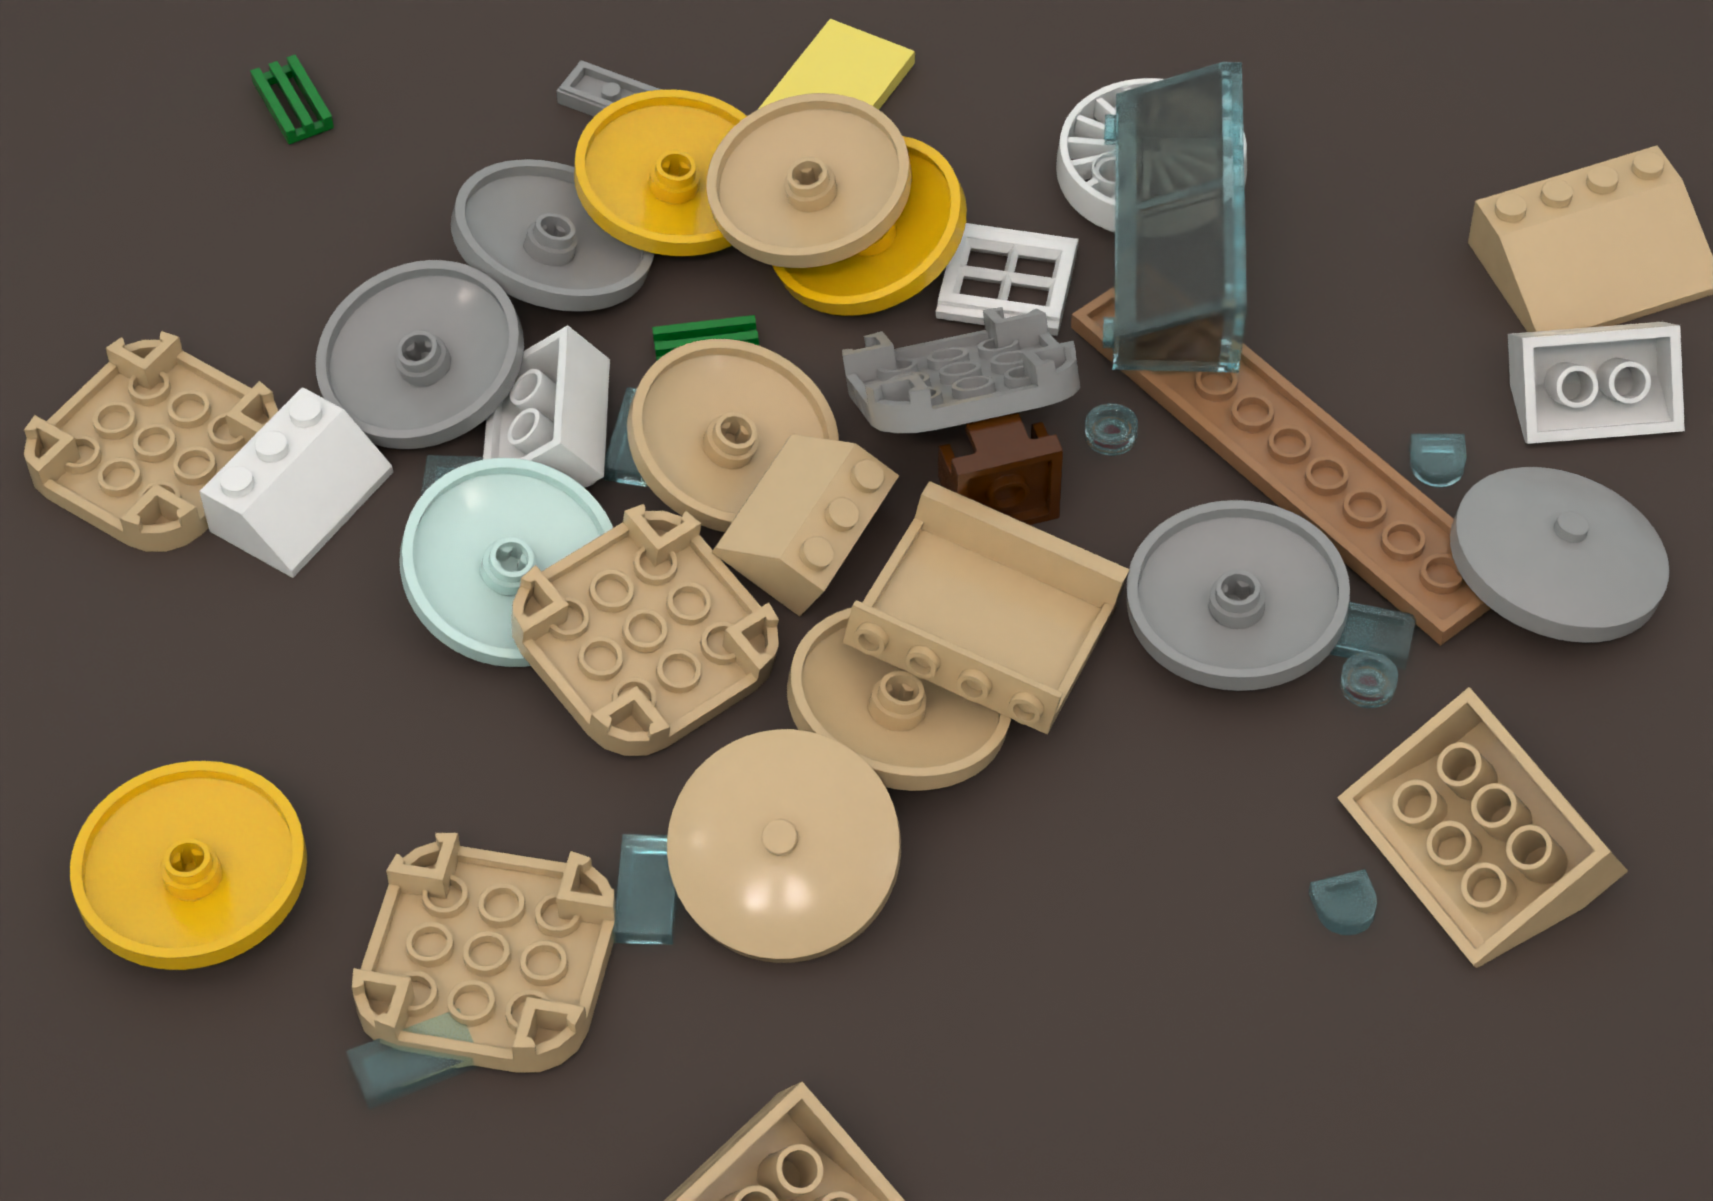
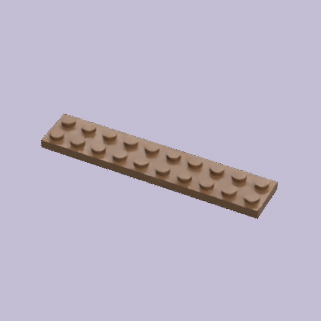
[1071,264,1491,646]

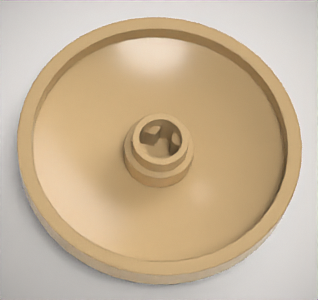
[706,93,912,268]
[627,339,839,532]
[787,607,1011,791]
[667,729,901,963]

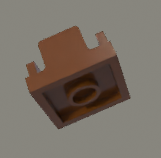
[938,412,1063,525]

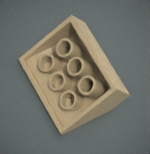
[1468,145,1713,332]
[1337,687,1628,968]
[664,1082,905,1201]

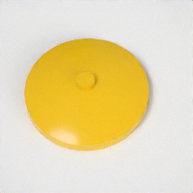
[574,90,747,256]
[772,136,967,316]
[70,761,307,970]

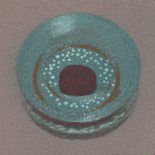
[1085,403,1138,456]
[1340,651,1398,708]

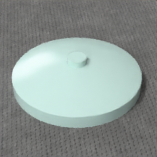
[399,458,613,667]

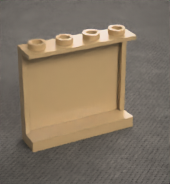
[842,481,1130,735]

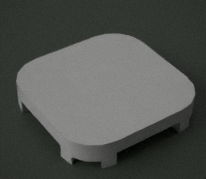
[842,307,1080,433]

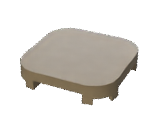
[24,331,278,552]
[511,504,779,756]
[352,833,617,1073]

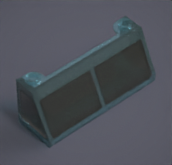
[1102,62,1247,373]

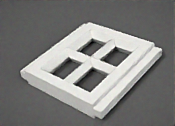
[936,223,1079,336]

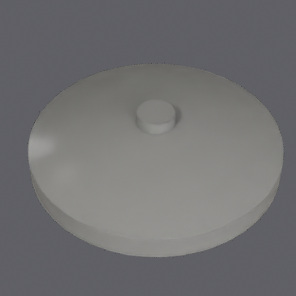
[451,159,655,311]
[315,260,524,449]
[1450,467,1669,643]
[1126,500,1350,691]

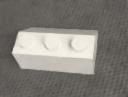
[1508,322,1685,444]
[483,325,610,488]
[199,387,393,578]

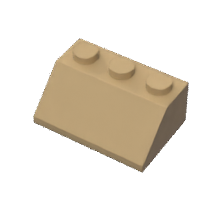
[712,434,899,617]

